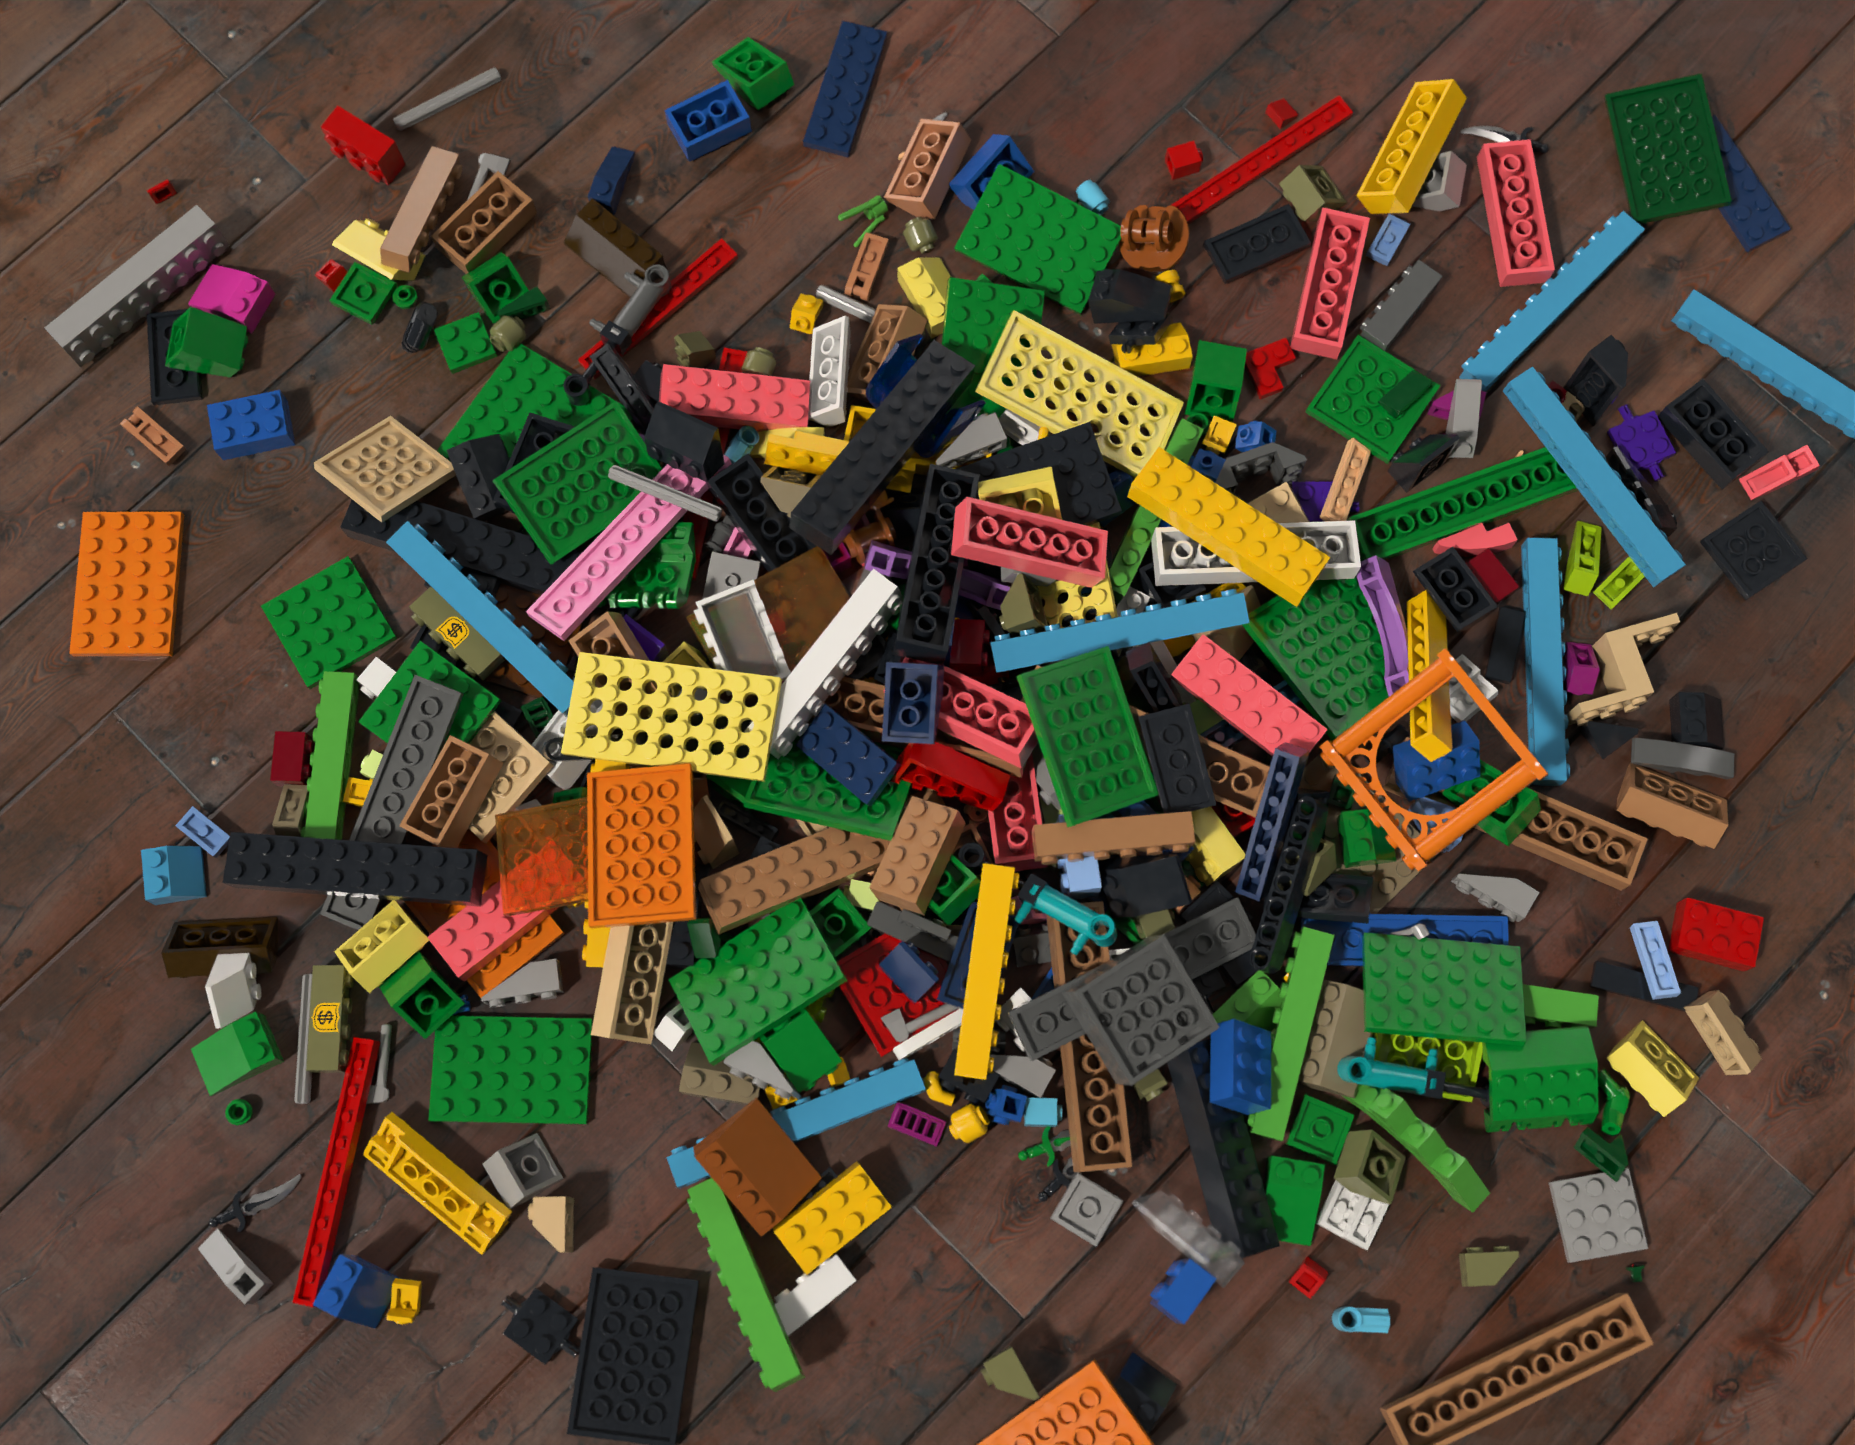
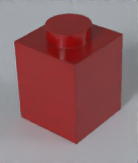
[1165,141,1203,180]

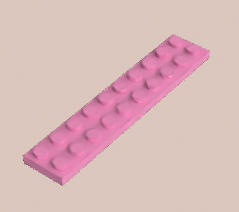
[526,455,732,641]

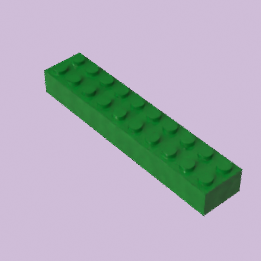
[1346,447,1579,562]

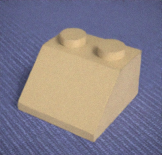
[528,1196,574,1253]

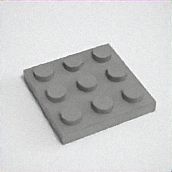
[1549,1168,1648,1263]

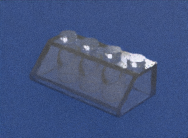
[1132,1190,1245,1288]

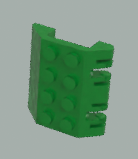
[594,522,696,609]
[1482,1026,1598,1133]

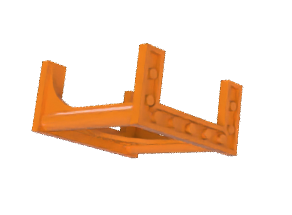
[1319,648,1549,871]

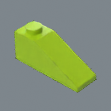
[1564,521,1602,596]
[1593,556,1645,610]

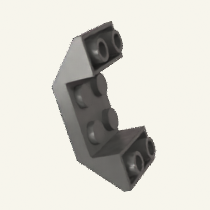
[1215,442,1307,495]

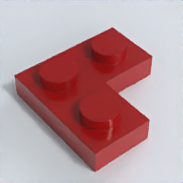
[1245,338,1296,400]

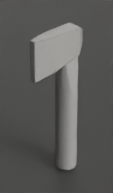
[467,153,510,200]
[881,1004,959,1043]
[367,1024,392,1104]

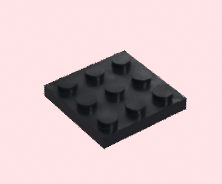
[1700,500,1807,601]

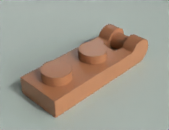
[844,232,889,301]
[120,407,186,466]

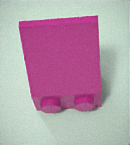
[188,264,275,334]

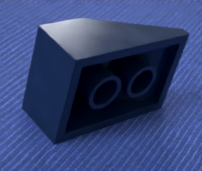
[882,662,944,744]

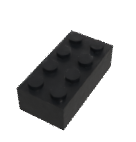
[1657,379,1769,490]

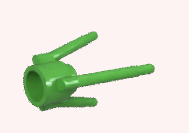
[838,195,888,247]

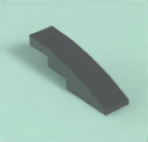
[1631,738,1735,780]

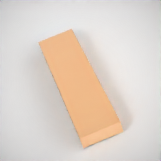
[1319,438,1371,522]

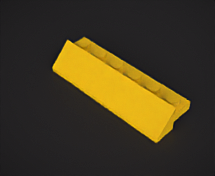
[764,431,916,493]
[363,1112,512,1255]

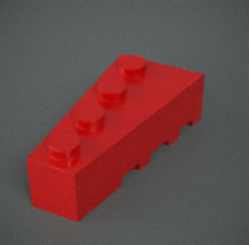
[891,741,1010,812]

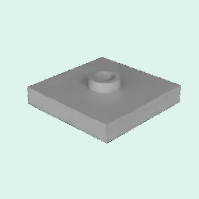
[702,552,761,611]
[1050,1172,1123,1247]

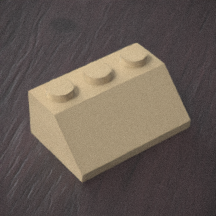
[1684,990,1762,1075]

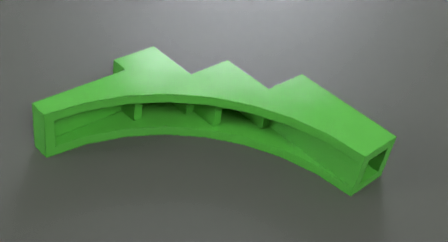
[1341,1084,1490,1213]

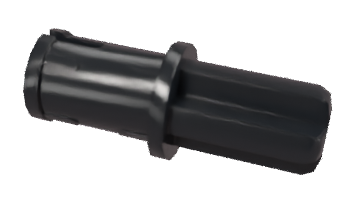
[1363,724,1409,764]

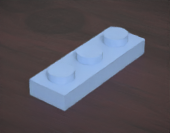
[1630,921,1681,1000]

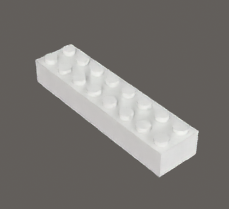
[1151,521,1361,586]
[745,569,903,759]

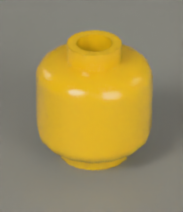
[949,1104,990,1143]

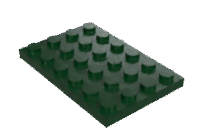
[1604,73,1732,224]

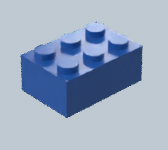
[665,80,751,162]
[207,390,295,460]
[1393,720,1480,802]
[1210,1019,1271,1115]
[1150,1258,1216,1324]

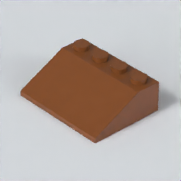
[693,1097,822,1236]

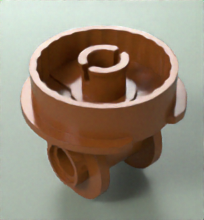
[1119,205,1189,272]
[843,490,897,564]

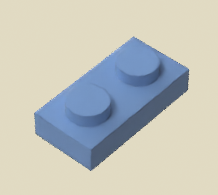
[1366,214,1410,266]
[176,806,230,858]

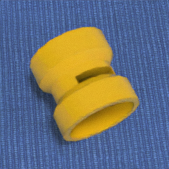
[1155,270,1185,303]

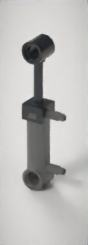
[563,265,671,406]

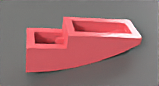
[1739,445,1820,501]
[1432,523,1517,557]

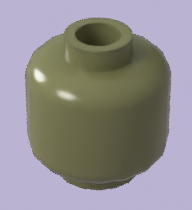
[903,216,938,254]
[490,315,526,352]
[742,347,776,376]

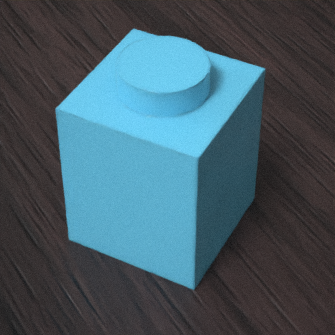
[1024,1098,1062,1127]

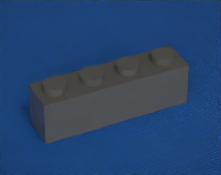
[1360,260,1442,351]

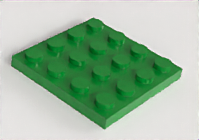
[1305,335,1441,464]
[261,556,397,689]
[359,641,502,747]

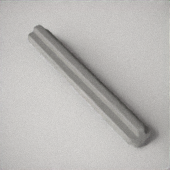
[393,68,501,131]
[816,285,925,345]
[608,465,722,521]
[294,974,312,1104]

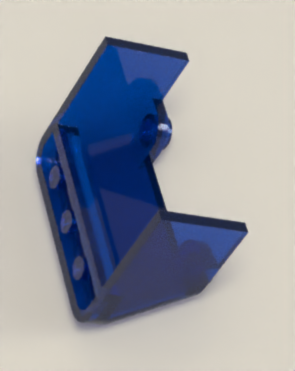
[866,334,986,458]

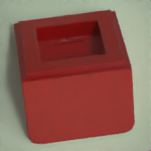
[1265,98,1299,129]
[146,179,177,204]
[315,259,348,292]
[1289,1256,1328,1299]

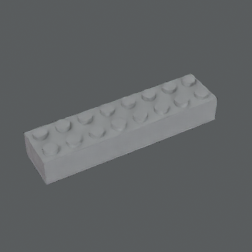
[45,205,230,367]

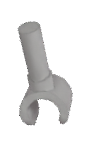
[1390,924,1429,940]

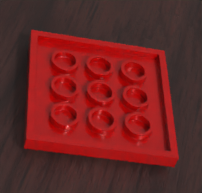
[837,933,958,1057]

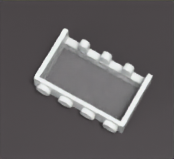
[694,579,791,696]

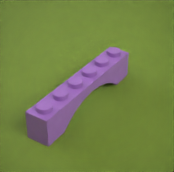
[864,540,1013,610]
[1357,555,1409,696]

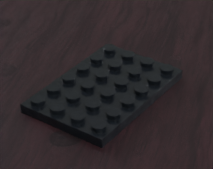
[957,422,1122,563]
[567,1267,700,1445]

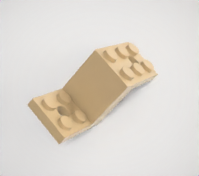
[1566,613,1680,726]

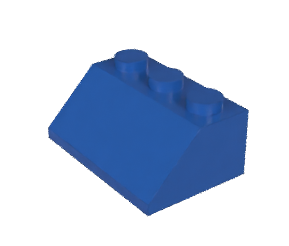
[949,134,1034,211]

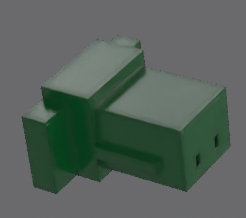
[1626,1264,1644,1282]

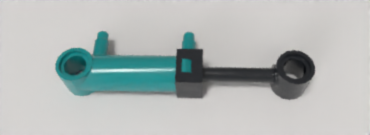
[959,843,1117,955]
[1337,1037,1490,1108]

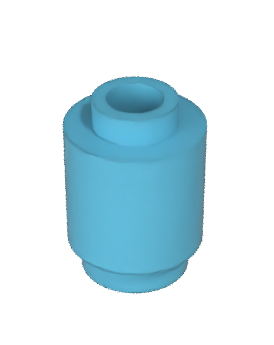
[1076,180,1110,216]

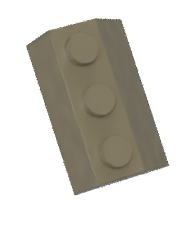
[679,1042,763,1105]

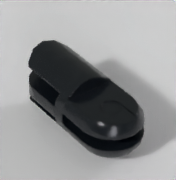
[401,302,438,353]

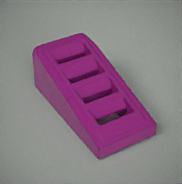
[888,1101,946,1147]

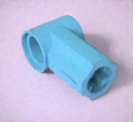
[724,426,759,465]
[1332,1307,1390,1333]

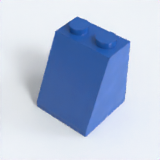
[313,1254,402,1329]

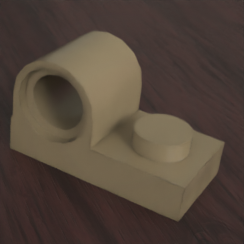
[272,784,309,837]

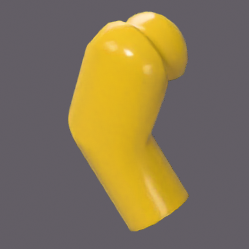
[923,1071,956,1107]

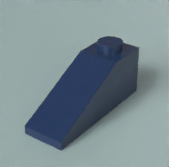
[588,146,635,215]

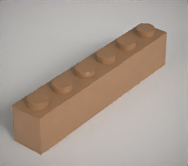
[380,146,462,273]
[1032,811,1195,865]

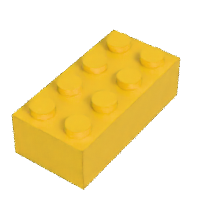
[773,1161,892,1275]

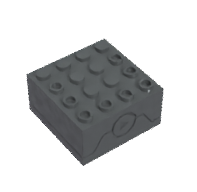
[1062,935,1220,1086]

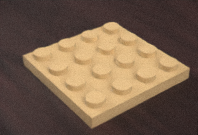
[314,416,456,522]
[468,711,554,843]

